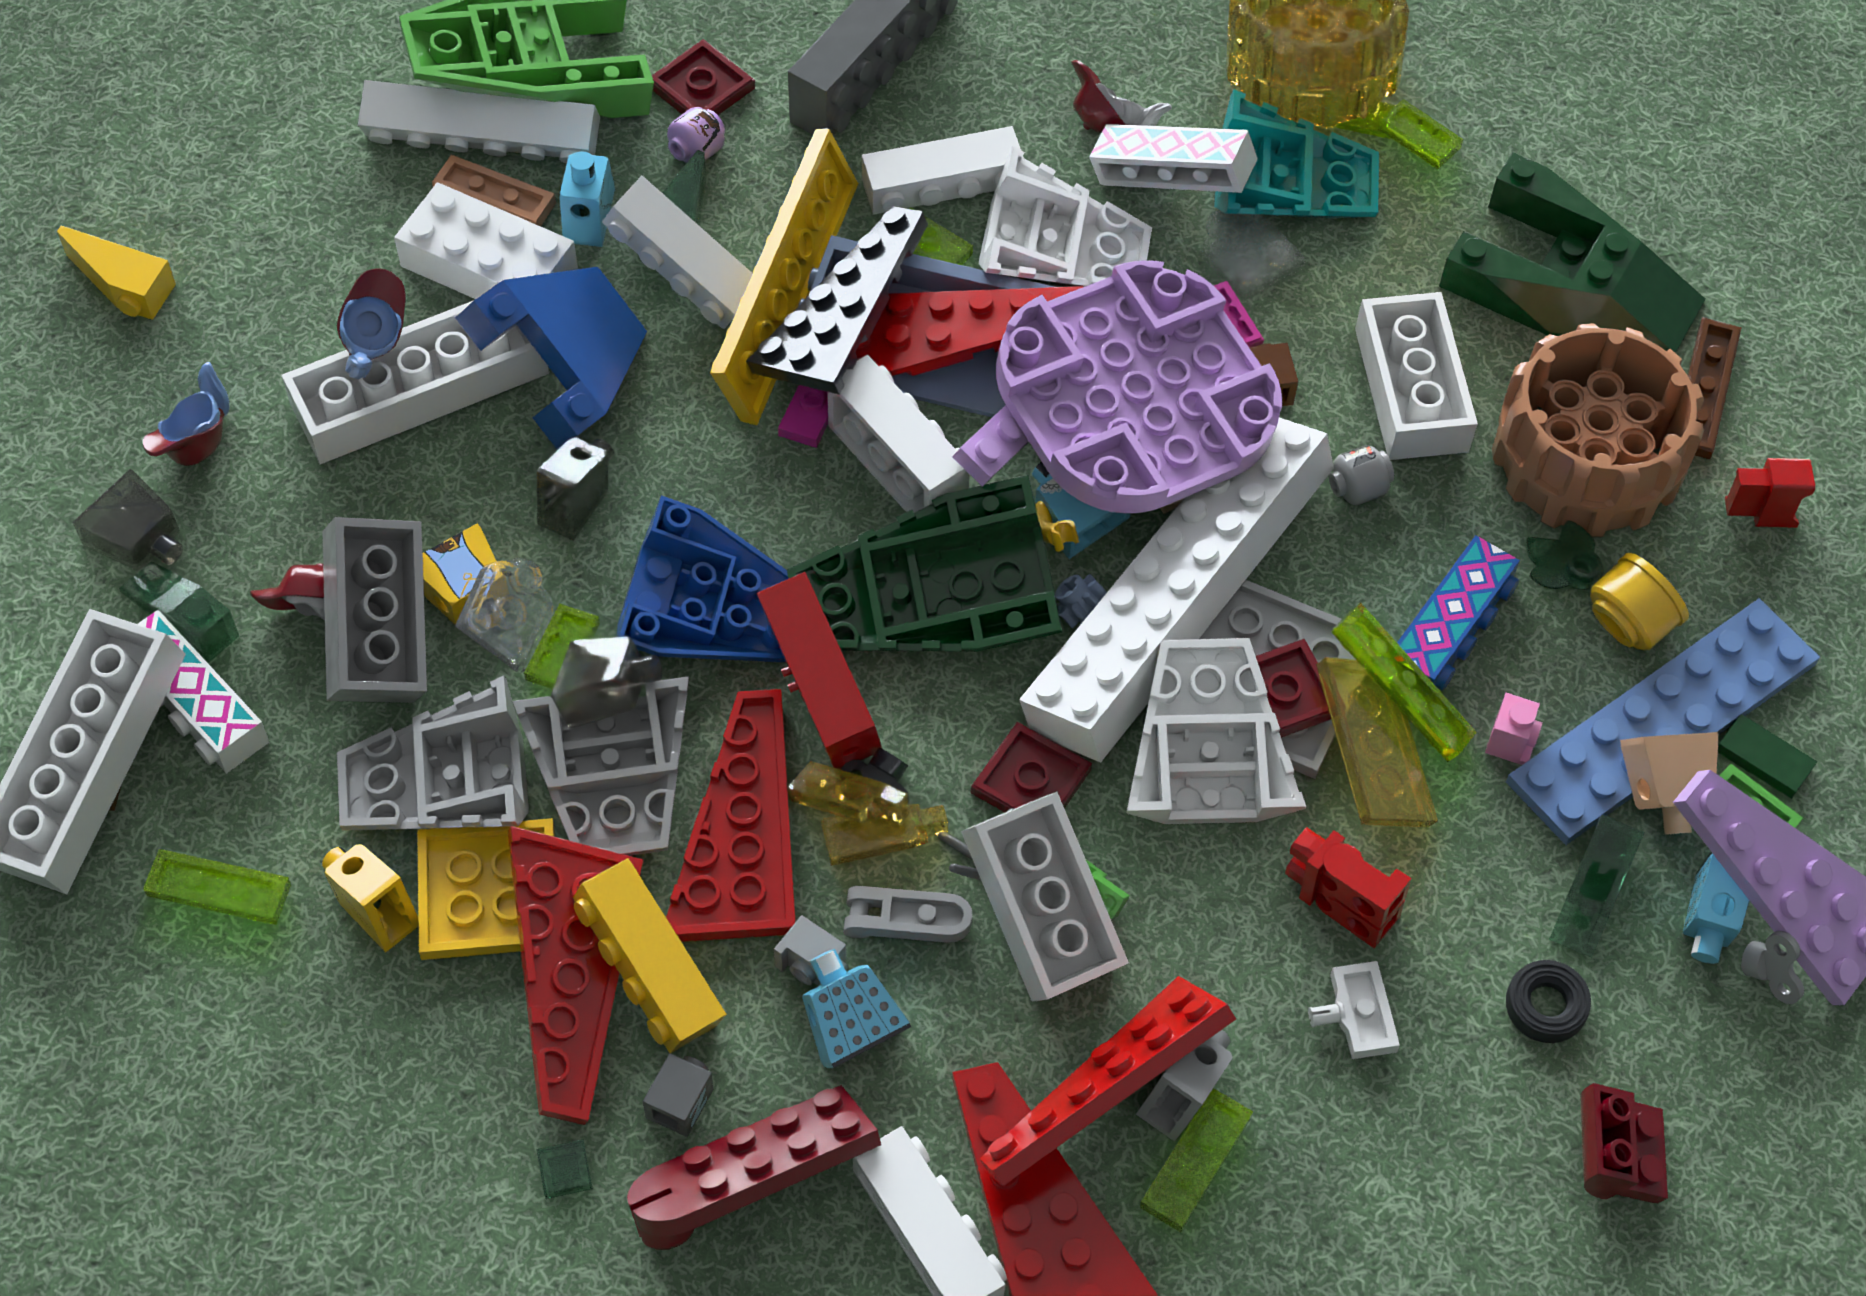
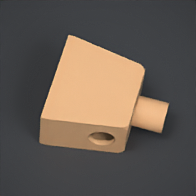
[1620,732,1718,834]

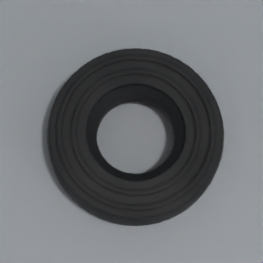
[1506,960,1591,1043]

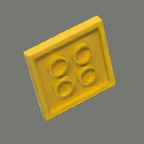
[417,818,555,960]

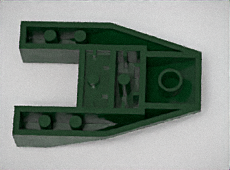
[1439,152,1706,353]

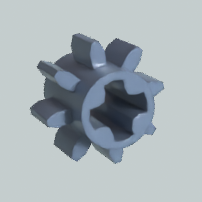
[1055,574,1107,628]

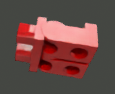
[1285,827,1412,949]

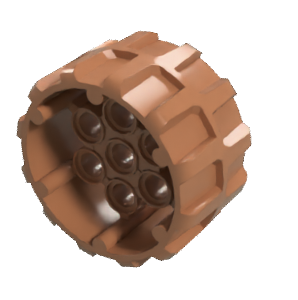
[1492,323,1704,537]

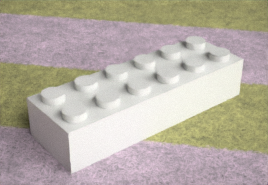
[282,301,549,464]
[0,609,186,894]

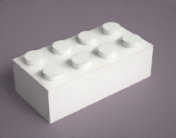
[394,182,578,299]
[1355,292,1478,460]
[828,355,969,512]
[961,792,1129,1001]

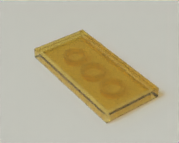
[1316,657,1438,827]

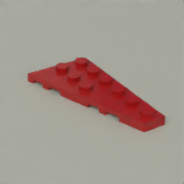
[855,286,1083,376]
[666,689,795,942]
[979,976,1236,1187]
[952,1062,1158,1296]

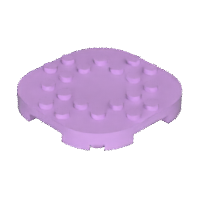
[996,261,1282,513]

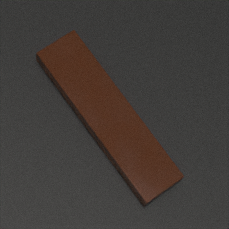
[1687,317,1742,459]

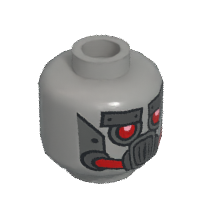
[1329,445,1394,506]

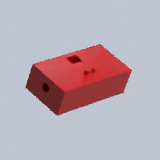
[757,572,883,771]

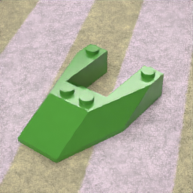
[399,0,654,118]

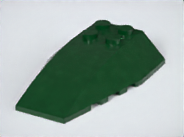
[787,475,1062,652]

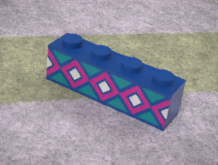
[1383,535,1520,700]

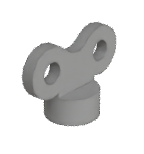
[1741,931,1804,1004]

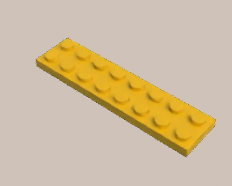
[710,129,859,425]

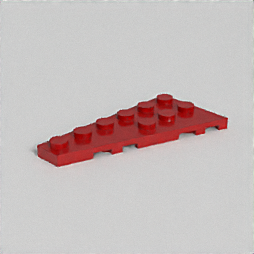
[508,826,643,1125]

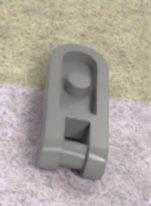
[843,886,973,943]

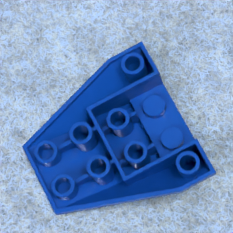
[617,495,788,662]

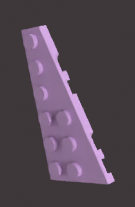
[1673,770,1866,1005]

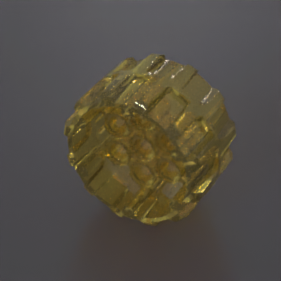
[1226,0,1410,129]

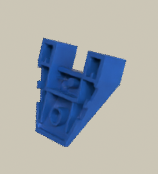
[455,267,647,450]

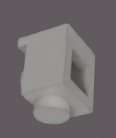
[774,915,848,986]

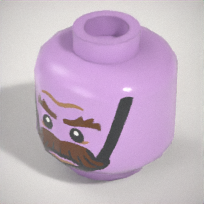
[667,107,725,165]

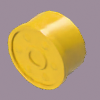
[1590,553,1689,650]

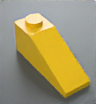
[57,226,176,320]

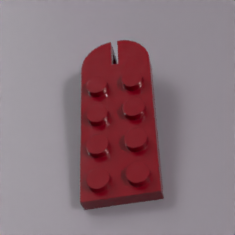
[627,1085,882,1250]

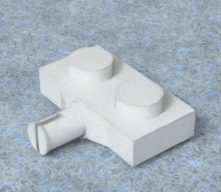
[1308,961,1400,1059]

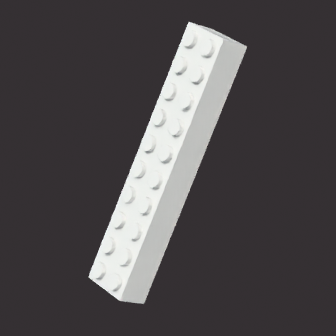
[1019,418,1334,763]

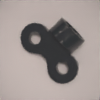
[839,747,909,815]

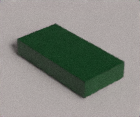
[1718,714,1818,799]

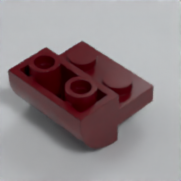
[1580,1083,1668,1204]

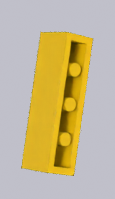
[573,858,726,1054]

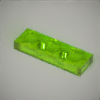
[143,849,291,925]
[1140,1088,1253,1233]

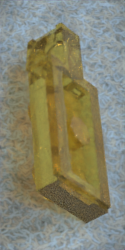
[787,761,910,825]
[821,800,948,866]

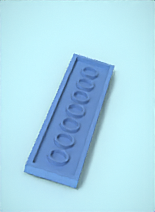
[1506,598,1820,845]

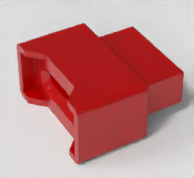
[1725,458,1815,528]

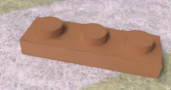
[432,155,556,226]

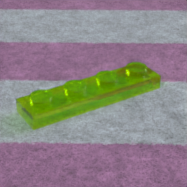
[1331,603,1477,762]

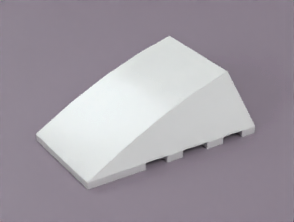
[978,146,1152,287]
[1126,638,1306,824]

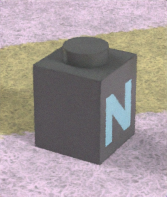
[643,1053,714,1137]

